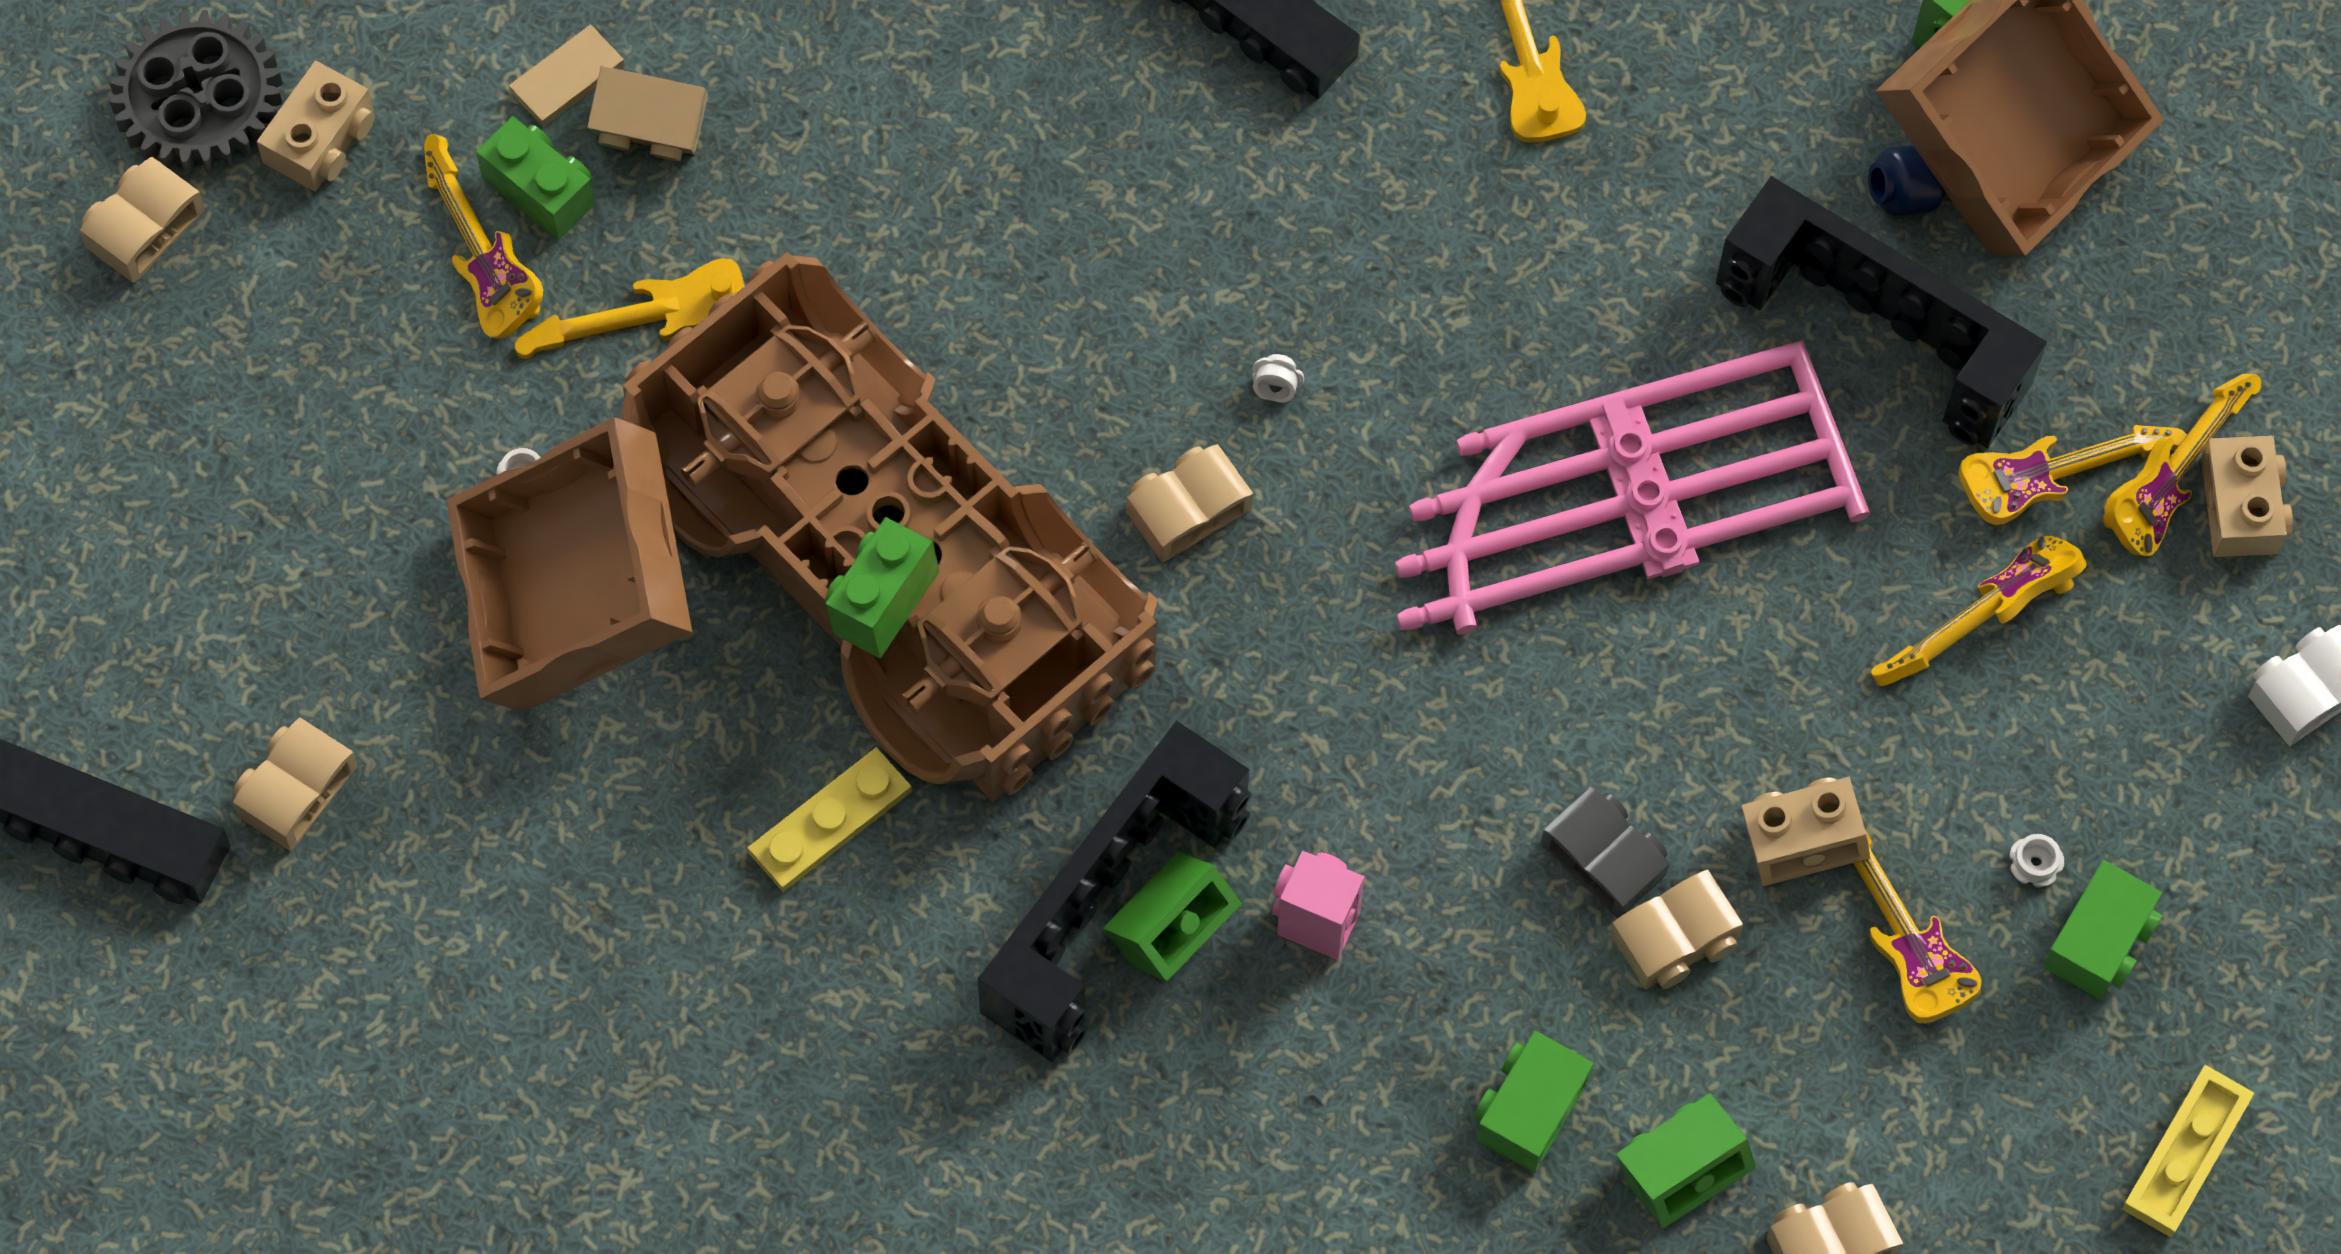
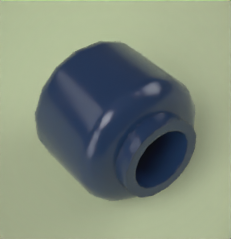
[1868,145,1945,216]

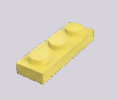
[747,747,912,893]
[2122,1065,2254,1238]

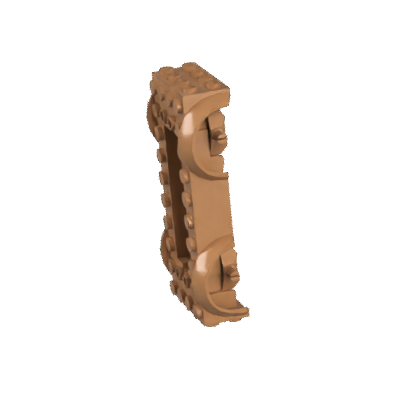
[621,252,1158,803]

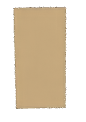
[509,24,625,128]

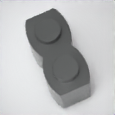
[1540,787,1669,918]

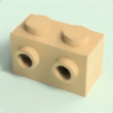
[256,60,375,192]
[587,66,708,161]
[2201,436,2293,557]
[1742,776,1871,886]

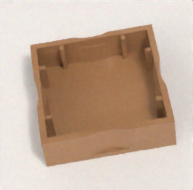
[1875,0,2164,256]
[446,417,693,711]

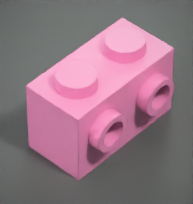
[1272,850,1365,960]

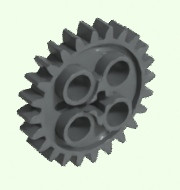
[109,10,283,174]

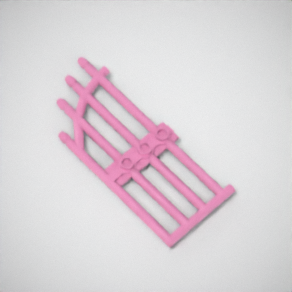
[1395,340,1870,635]

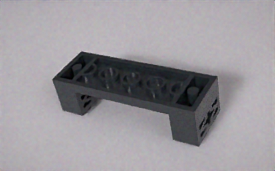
[1715,176,2047,449]
[978,720,1251,1063]

